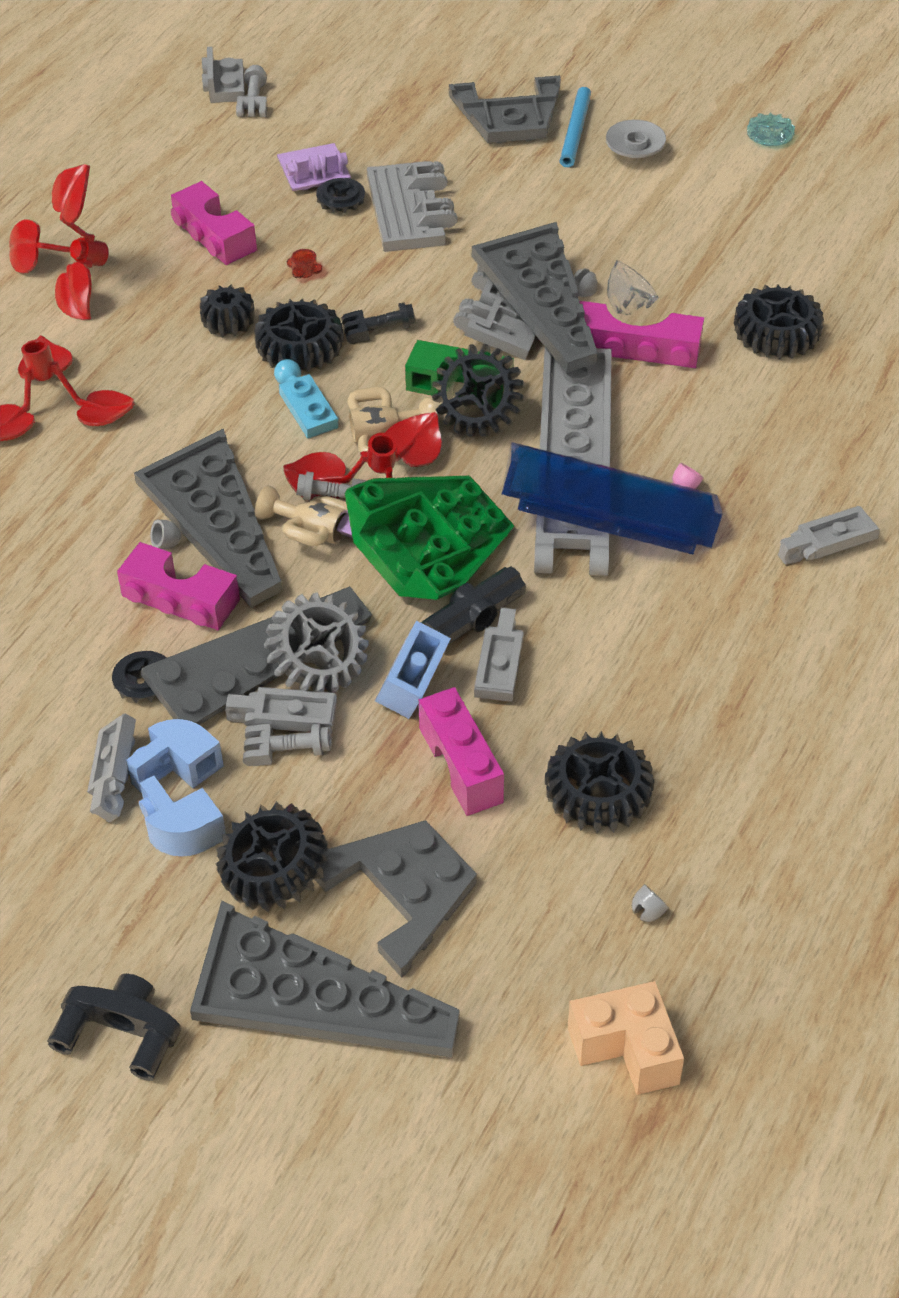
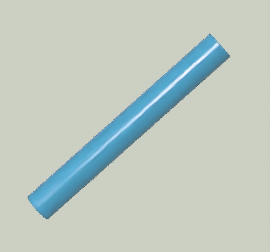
[560,87,591,168]

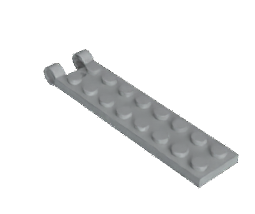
[534,347,612,576]

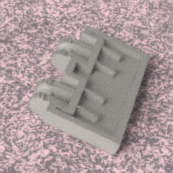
[367,161,458,252]
[453,265,535,360]

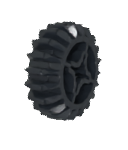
[733,284,824,360]
[254,298,344,373]
[432,344,525,438]
[544,730,655,833]
[216,801,329,913]

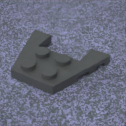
[449,75,561,143]
[314,820,477,977]

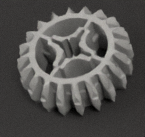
[264,592,369,693]

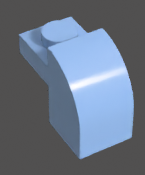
[126,719,224,793]
[139,775,226,856]

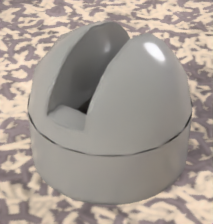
[573,268,597,297]
[150,519,181,549]
[631,884,669,922]

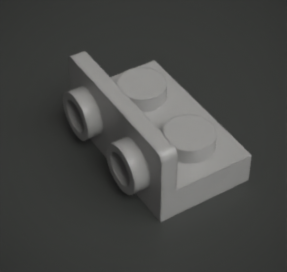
[202,46,245,103]

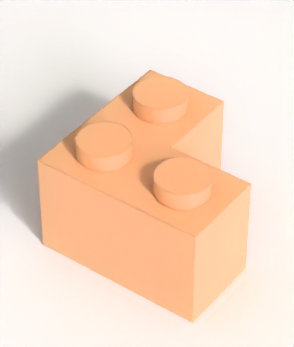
[568,981,684,1095]

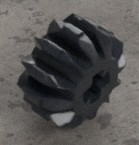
[199,284,255,338]

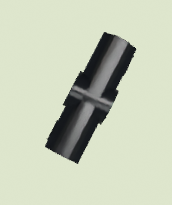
[420,566,526,645]

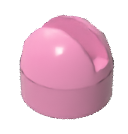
[672,463,704,493]

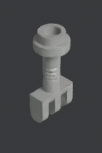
[236,65,268,117]
[296,472,367,501]
[243,724,332,766]

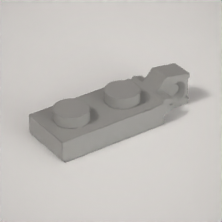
[778,506,880,565]
[474,608,523,702]
[226,687,337,734]
[87,713,136,822]

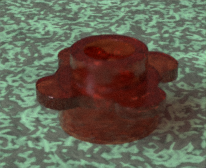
[286,249,323,279]

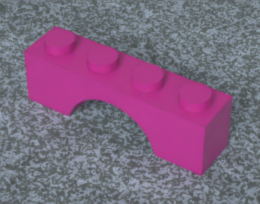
[579,301,704,368]

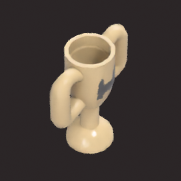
[347,386,435,453]
[255,485,347,546]

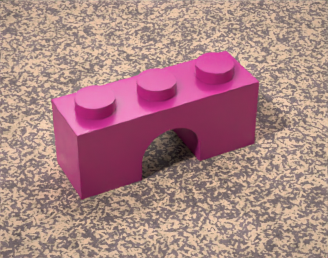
[171,181,257,265]
[117,542,240,631]
[418,687,504,816]

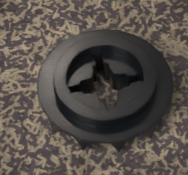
[316,178,365,213]
[112,651,167,703]

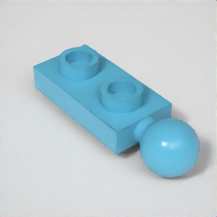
[274,359,338,439]

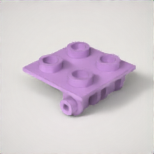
[277,143,351,191]

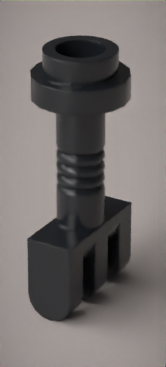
[341,302,416,344]

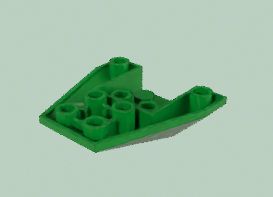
[344,475,515,600]

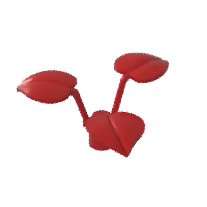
[9,164,109,320]
[0,335,135,441]
[283,412,442,501]

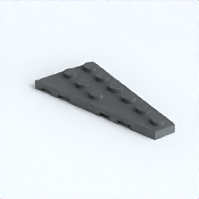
[471,222,597,373]
[134,429,282,608]
[190,900,460,1058]

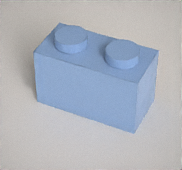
[375,621,451,719]

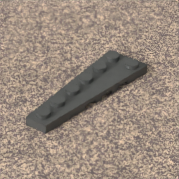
[141,586,372,725]

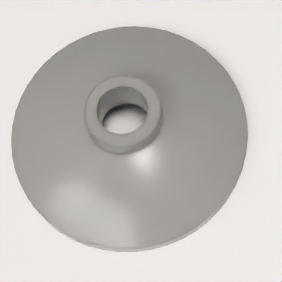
[606,120,666,158]

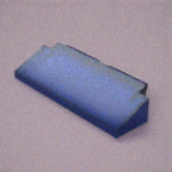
[501,442,723,555]

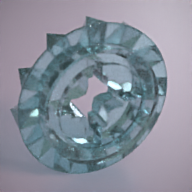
[747,112,795,146]

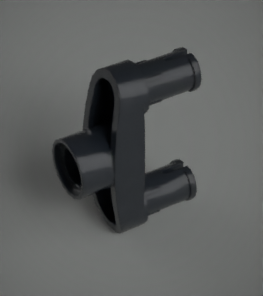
[47,973,181,1081]

